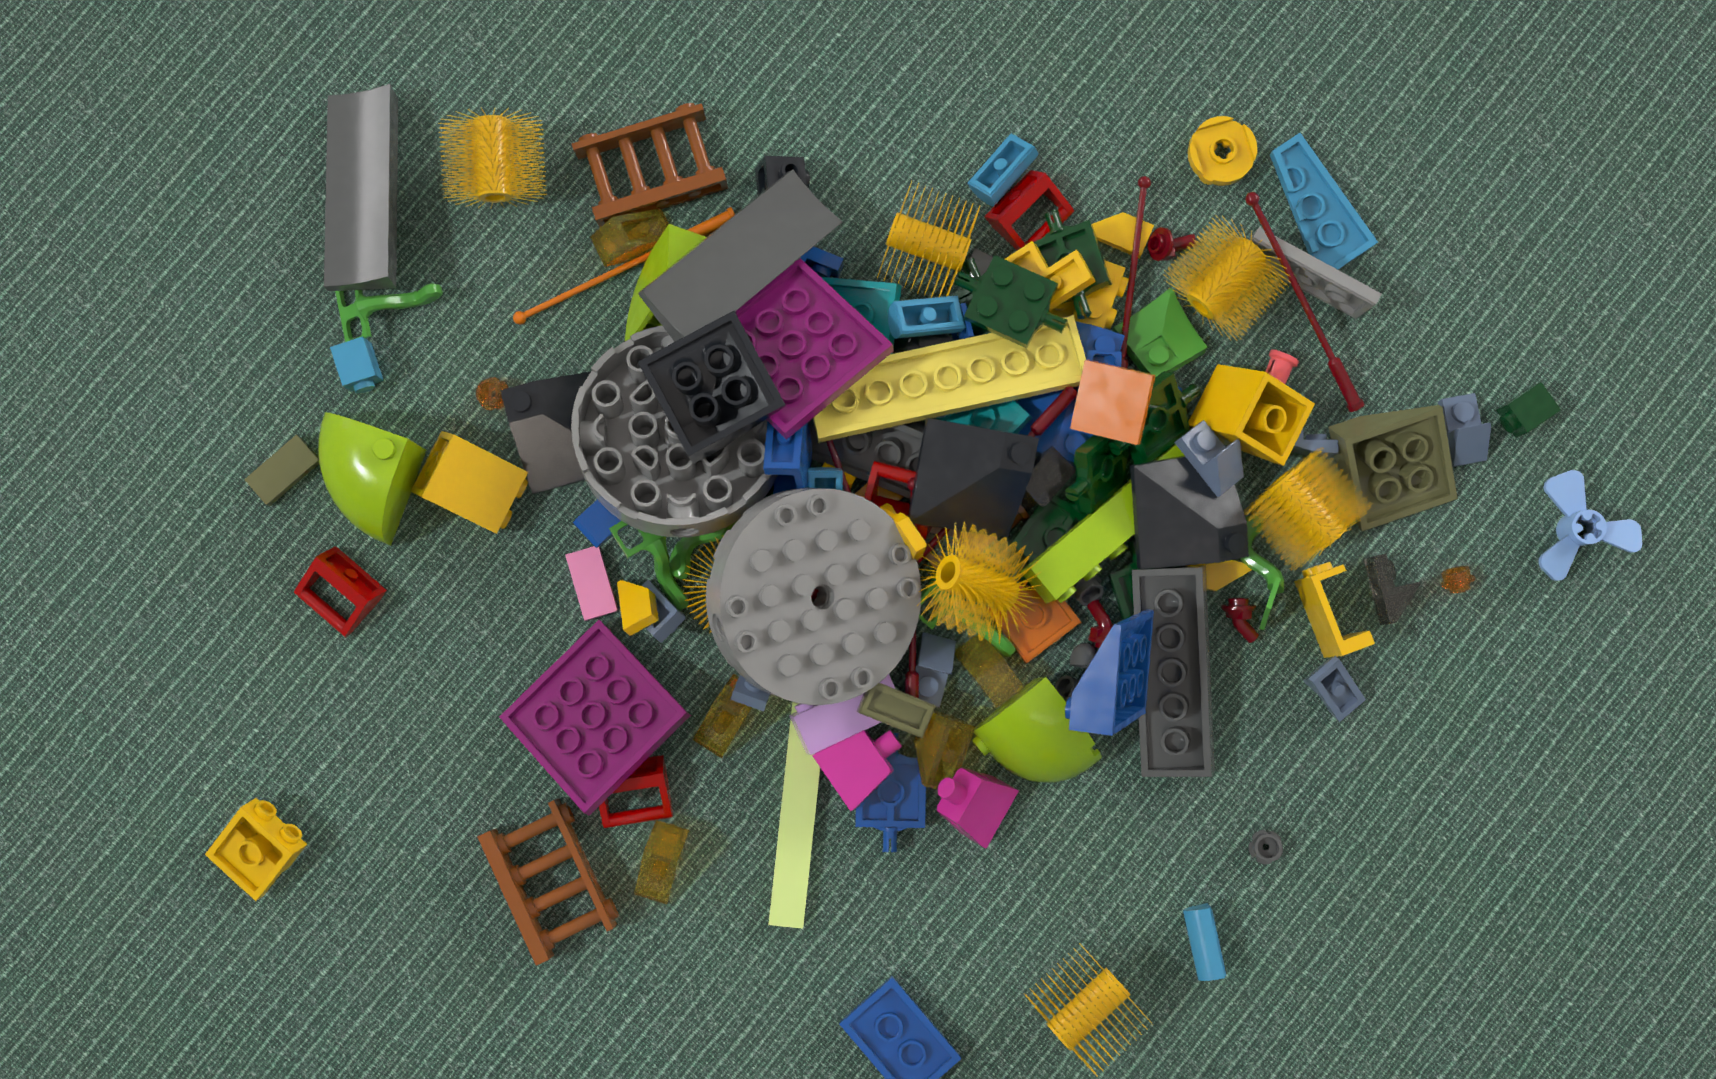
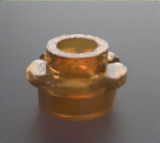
[476,377,508,411]
[1441,566,1475,593]

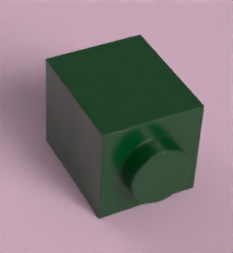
[1496,382,1561,438]

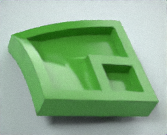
[1112,288,1208,377]

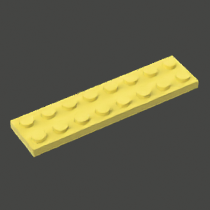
[813,315,1086,443]

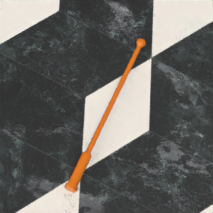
[513,207,735,325]

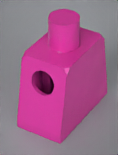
[813,730,902,811]
[937,767,1019,849]

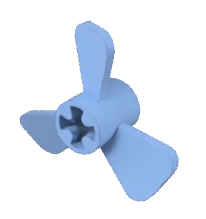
[1539,470,1642,581]

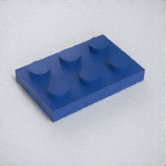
[839,976,962,1079]

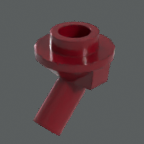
[1148,227,1197,261]
[1221,597,1259,643]
[1087,600,1114,648]

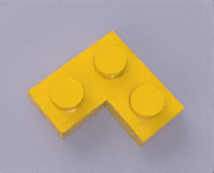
[1005,241,1096,311]

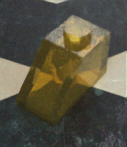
[590,209,669,267]
[954,634,1024,708]
[693,674,753,758]
[914,711,975,789]
[634,820,689,905]

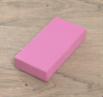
[565,546,619,621]

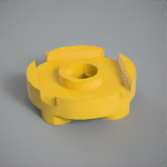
[1188,116,1257,186]

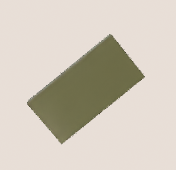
[244,434,319,506]
[857,683,936,738]

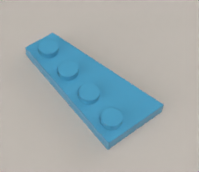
[1270,133,1378,270]

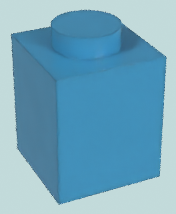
[330,336,384,393]

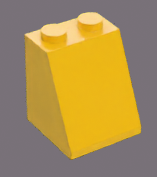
[1188,364,1315,466]
[410,431,528,534]

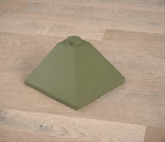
[1328,405,1458,531]

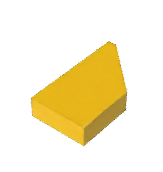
[1092,212,1154,258]
[880,503,927,561]
[1185,560,1252,591]
[617,580,659,636]

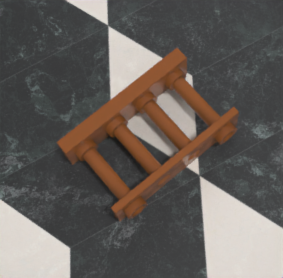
[572,103,728,229]
[477,798,619,966]

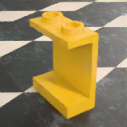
[1294,562,1375,658]

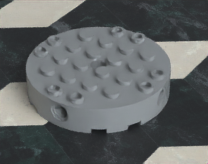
[571,326,778,537]
[706,488,921,705]

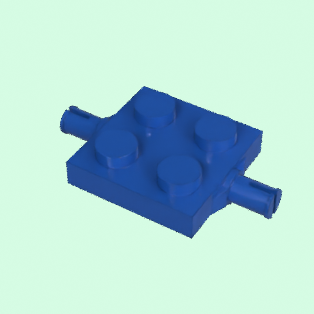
[855,733,926,852]

